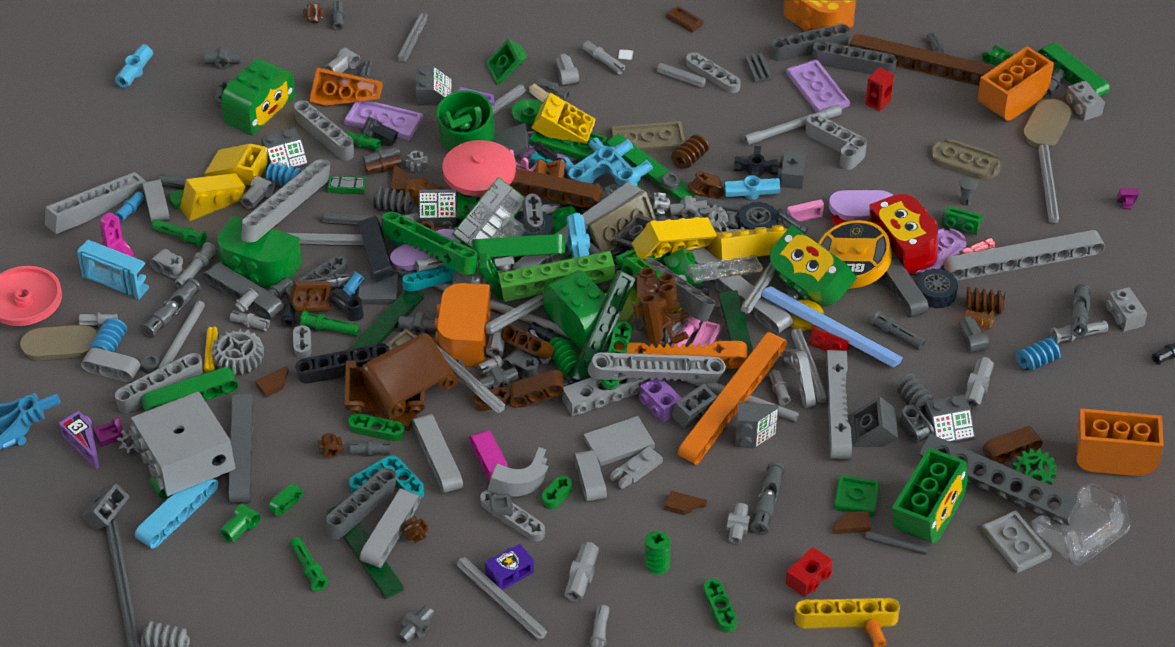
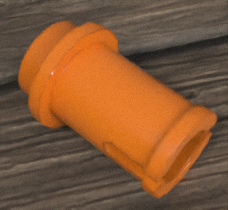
[865,620,887,647]

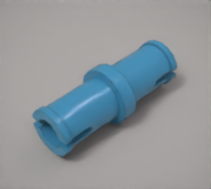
[114,192,145,222]

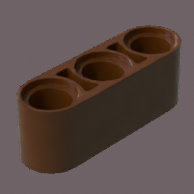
[502,325,553,360]
[510,370,564,408]
[983,426,1043,464]

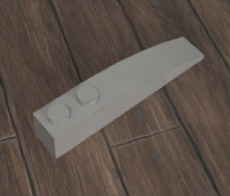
[45,172,146,234]

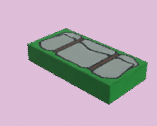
[328,175,367,194]

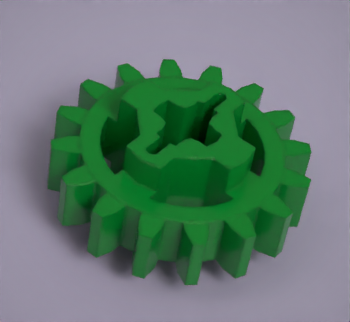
[1013,448,1057,489]

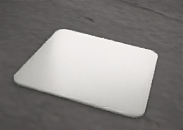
[618,50,633,60]

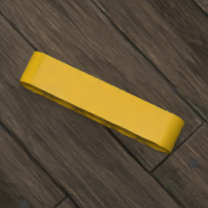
[794,598,900,628]

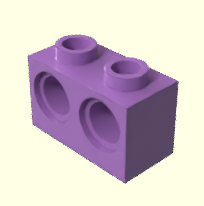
[639,378,682,423]

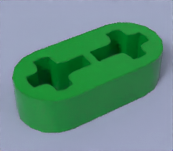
[542,476,572,509]
[268,483,303,516]

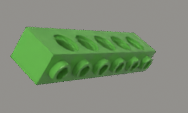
[498,251,615,302]

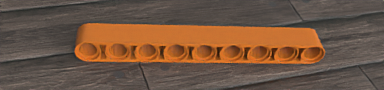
[678,332,787,465]

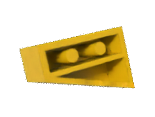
[180,173,245,222]

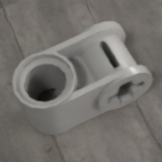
[149,249,185,280]

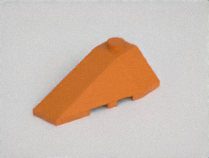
[309,68,383,106]

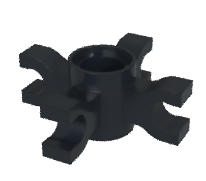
[734,145,778,178]

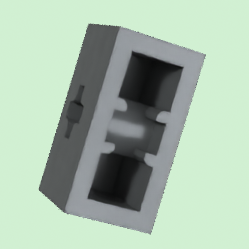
[778,149,806,189]
[671,384,717,429]
[81,483,130,530]

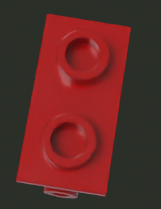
[809,327,851,351]

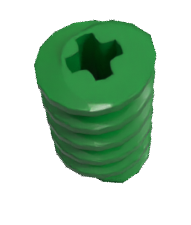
[549,337,579,377]
[644,531,671,575]

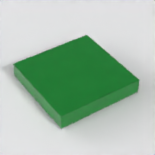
[834,475,880,517]

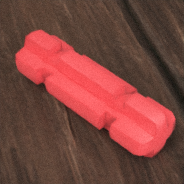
[961,238,995,254]

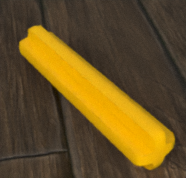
[204,326,218,373]

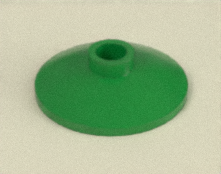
[512,99,542,125]

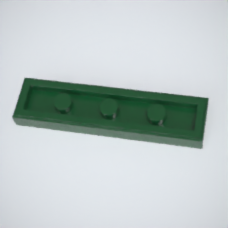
[718,290,753,357]

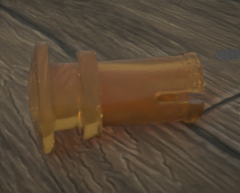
[964,309,995,330]

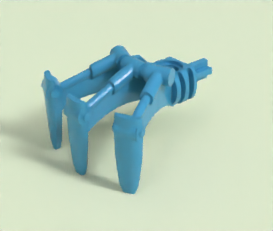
[0,393,61,449]

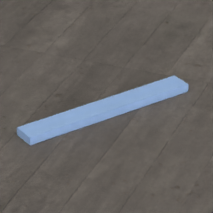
[761,286,903,367]

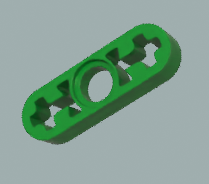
[348,414,404,441]
[703,579,737,633]

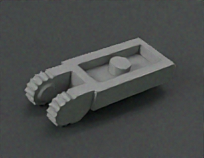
[609,446,663,489]

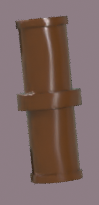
[364,155,401,175]

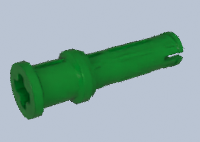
[152,219,207,248]
[300,310,360,337]
[289,537,329,591]

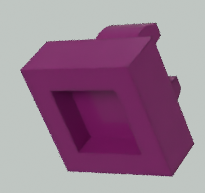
[1117,188,1139,209]

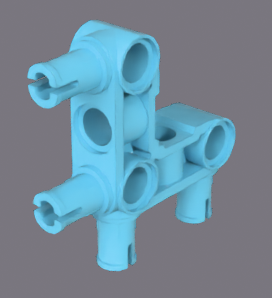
[562,138,653,187]

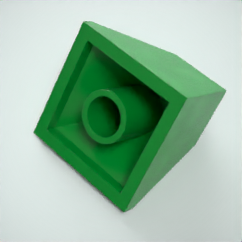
[485,39,527,85]

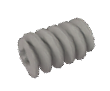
[141,621,190,647]

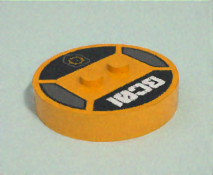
[818,220,892,289]

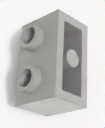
[1065,81,1105,121]
[1106,287,1147,331]

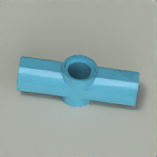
[115,44,153,89]
[724,176,780,200]
[566,213,590,258]

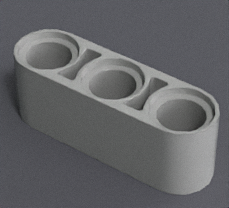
[142,179,170,223]
[81,347,141,383]
[574,450,607,502]

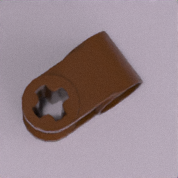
[688,171,724,199]

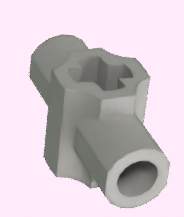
[670,196,707,219]
[727,503,750,544]

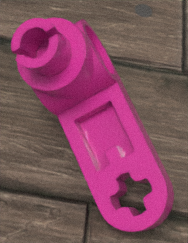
[100,213,136,258]

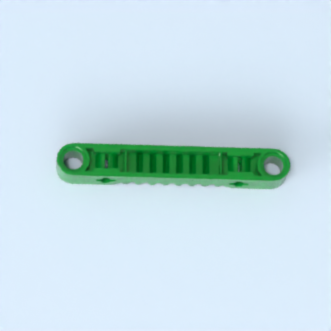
[382,212,477,275]

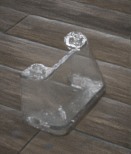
[1031,482,1131,566]

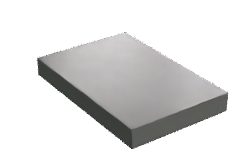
[584,416,655,467]
[981,510,1052,573]

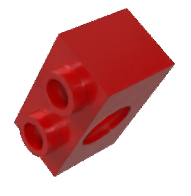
[865,67,894,112]
[785,547,833,597]

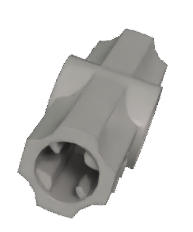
[965,357,994,411]
[565,542,599,603]

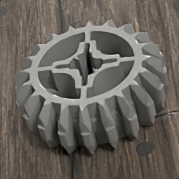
[211,329,264,376]

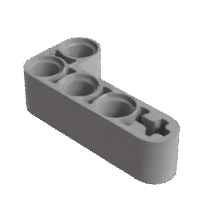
[806,114,867,170]

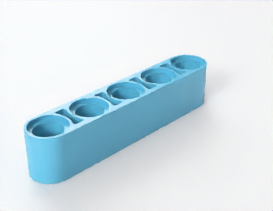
[135,478,218,549]

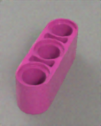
[470,430,508,481]

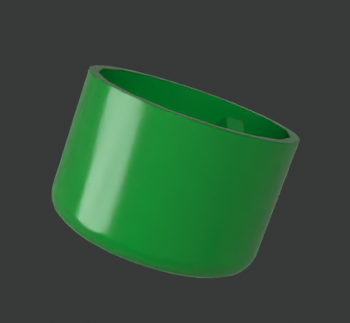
[436,90,495,151]

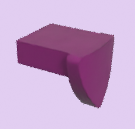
[93,417,124,447]

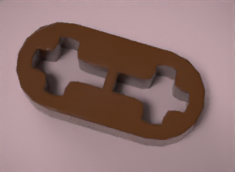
[473,387,510,411]

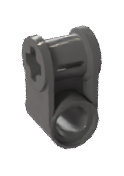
[503,348,540,379]
[900,405,934,444]

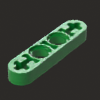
[602,321,632,390]

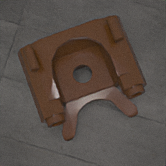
[632,267,689,344]

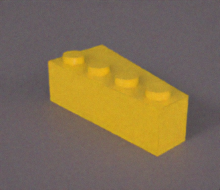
[632,217,717,261]
[708,225,787,261]

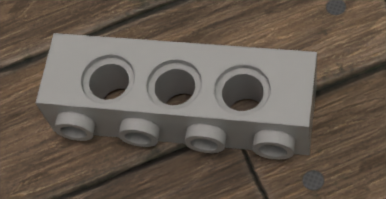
[562,377,643,417]

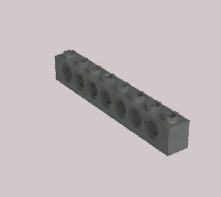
[919,433,1080,526]

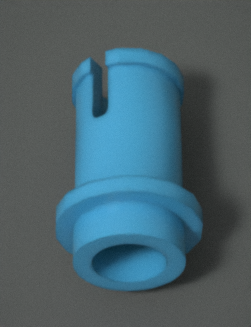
[342,271,365,296]

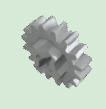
[690,205,729,232]

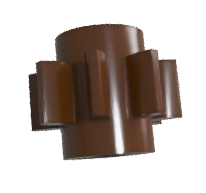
[303,4,324,23]
[318,433,343,458]
[402,516,428,543]

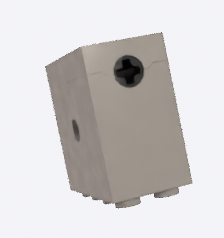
[130,391,236,496]

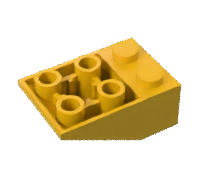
[532,93,596,144]
[204,144,269,186]

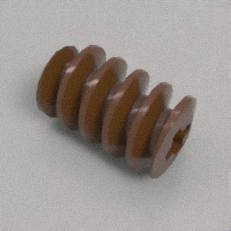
[671,134,709,169]
[965,287,1005,314]

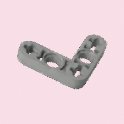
[783,349,816,408]

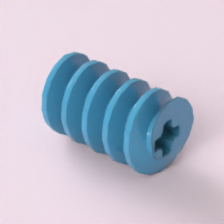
[266,162,303,187]
[90,318,127,352]
[1016,337,1061,371]

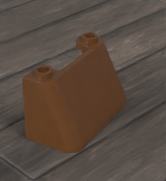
[362,333,458,420]
[345,361,426,414]

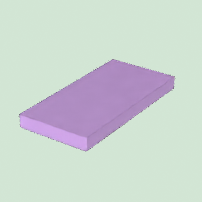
[786,60,850,113]
[344,101,423,141]

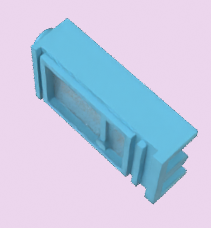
[77,240,149,300]

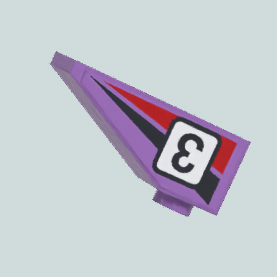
[59,411,100,470]

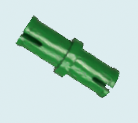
[346,131,381,151]

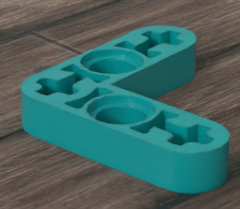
[402,261,453,292]
[349,456,424,499]

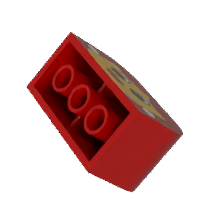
[869,194,938,275]

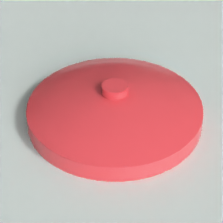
[442,140,516,196]
[0,266,62,326]

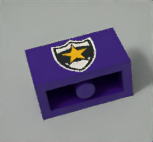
[485,544,534,590]

